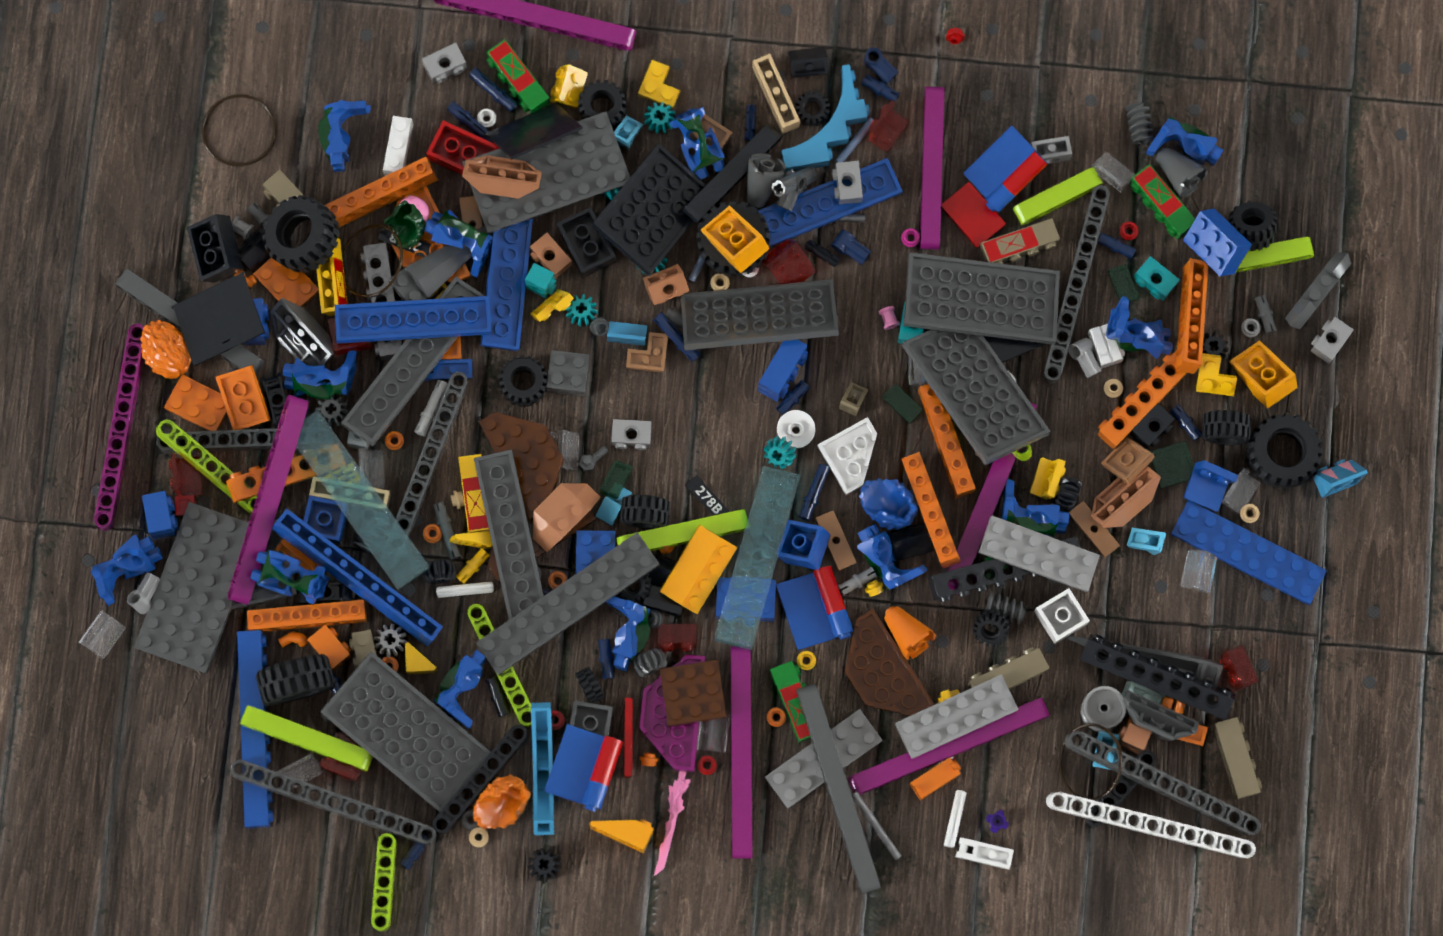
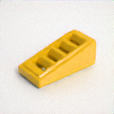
[449,531,493,549]

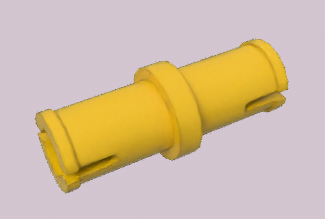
[455,548,490,584]

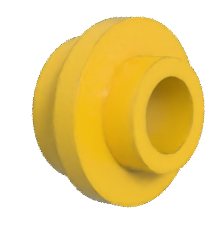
[865,580,884,597]
[797,651,816,671]

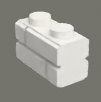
[1088,324,1125,369]

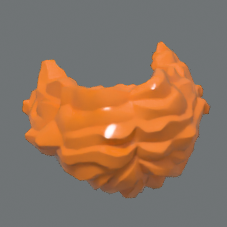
[140,319,191,379]
[473,774,531,829]

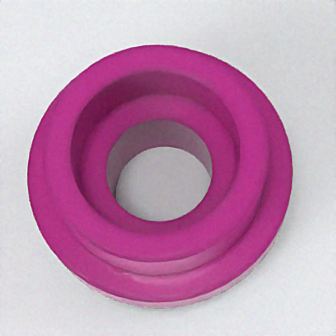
[901,228,920,247]

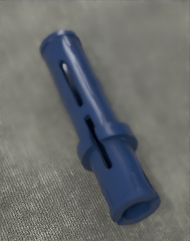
[468,68,519,113]
[447,101,493,143]
[653,312,700,362]
[798,464,830,521]

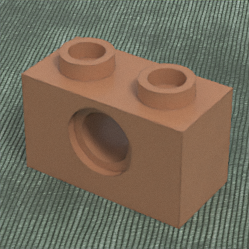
[530,233,572,279]
[643,264,689,305]
[1118,723,1151,755]

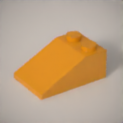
[701,205,770,273]
[1229,340,1298,409]
[590,819,654,854]

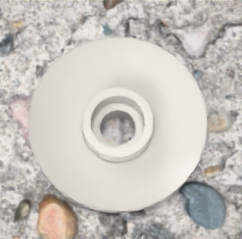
[777,410,815,448]

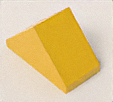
[405,642,438,675]

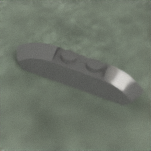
[1285,252,1351,329]

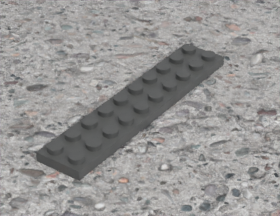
[341,277,485,446]
[474,450,553,640]
[476,532,660,676]

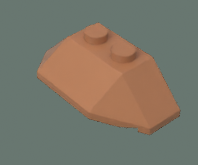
[462,155,542,199]
[1091,466,1161,528]
[533,483,601,552]

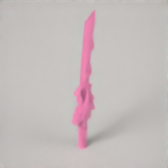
[654,771,691,876]

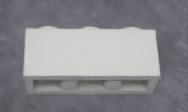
[383,116,413,176]

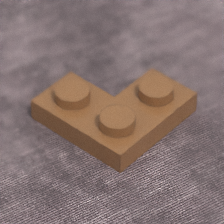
[626,332,668,373]

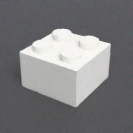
[1034,588,1090,644]

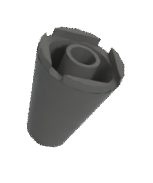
[1156,147,1208,198]
[747,153,786,208]

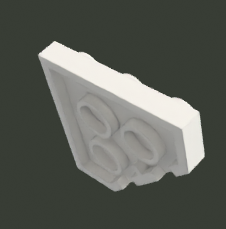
[817,417,877,495]

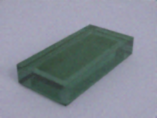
[1107,264,1140,303]
[882,383,923,424]
[600,460,633,499]

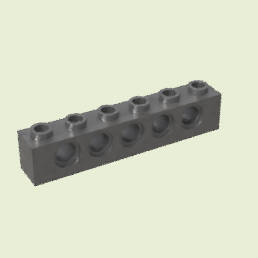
[360,242,402,361]

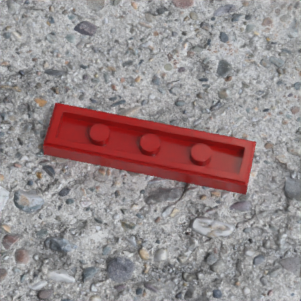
[624,698,633,778]

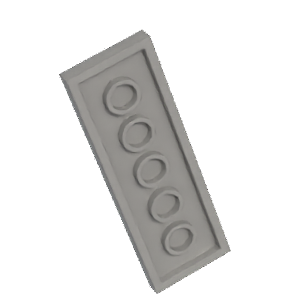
[979,516,1100,592]
[895,674,1018,759]
[765,709,883,809]

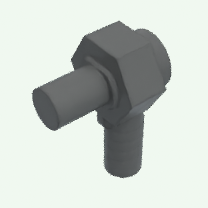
[579,446,609,472]

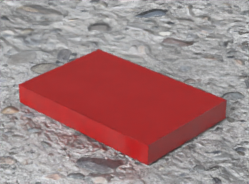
[941,182,1006,249]

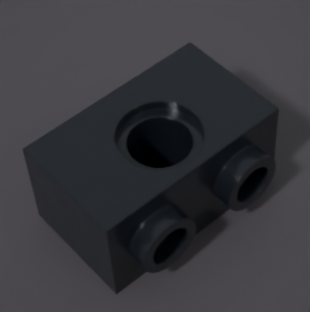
[1130,404,1175,449]

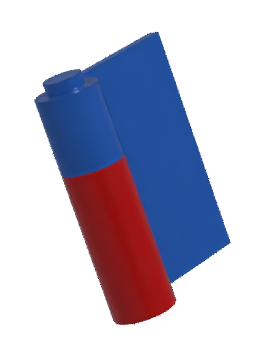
[963,126,1048,212]
[776,566,854,650]
[544,724,623,812]

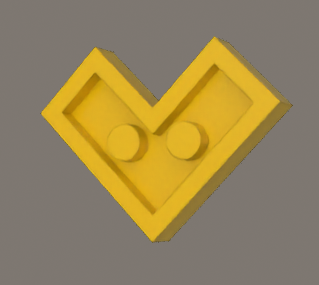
[638,60,680,109]
[530,289,574,322]
[1195,353,1237,396]

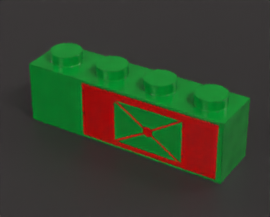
[486,39,550,114]
[1130,164,1195,240]
[770,661,811,744]

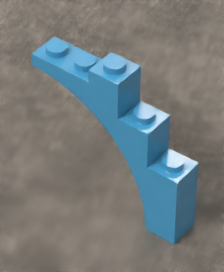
[781,64,870,173]
[531,702,554,835]

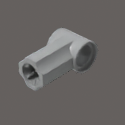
[1068,338,1102,378]
[127,572,160,614]

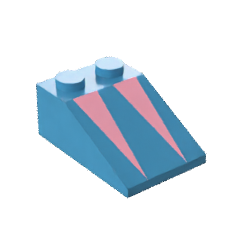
[1313,459,1368,498]

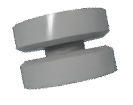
[1080,686,1126,732]

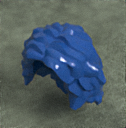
[859,478,918,530]

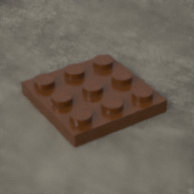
[660,660,727,727]

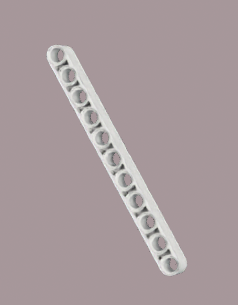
[1046,792,1255,858]

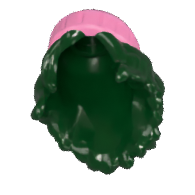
[383,196,429,249]

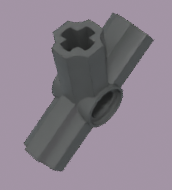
[772,167,818,211]

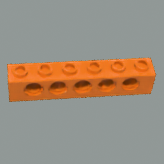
[324,157,438,228]
[1175,258,1208,374]
[1097,350,1187,450]
[918,384,976,499]
[226,442,346,503]
[902,452,961,569]
[247,600,367,632]

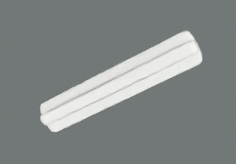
[436,582,494,598]
[944,790,966,848]

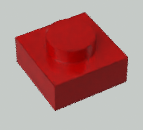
[175,495,195,516]

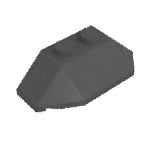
[270,298,334,366]
[1124,690,1199,741]

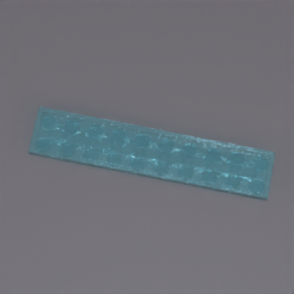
[296,410,430,590]
[714,466,800,650]

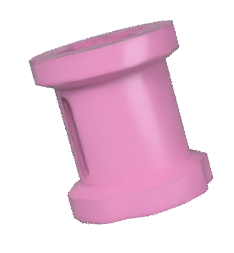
[878,306,900,330]

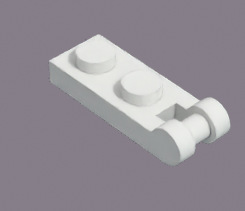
[955,838,1014,870]

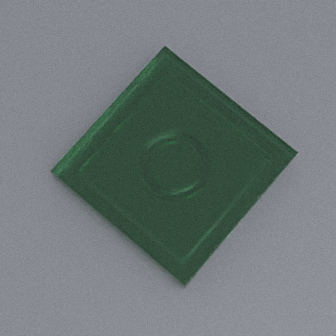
[1151,441,1194,489]

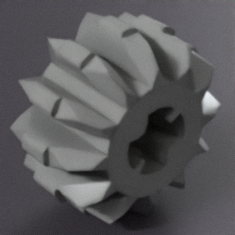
[374,624,407,657]

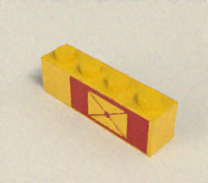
[317,238,348,317]
[458,454,489,533]

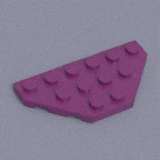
[639,655,706,772]

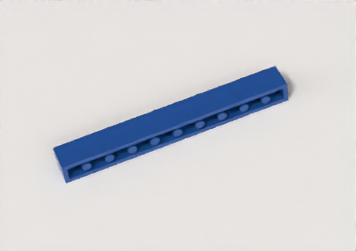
[271,509,443,647]
[237,630,274,829]

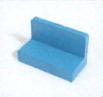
[607,321,647,346]

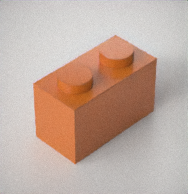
[307,625,351,672]

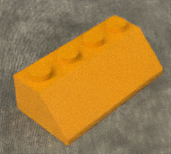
[660,525,737,614]

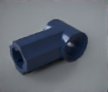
[863,47,898,84]
[831,229,871,265]

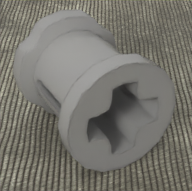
[232,216,254,240]

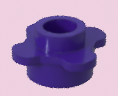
[986,810,1009,833]

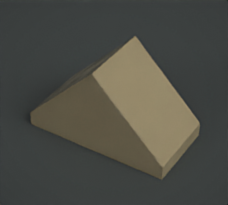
[839,382,868,416]

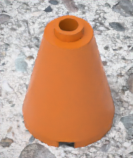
[884,606,936,660]

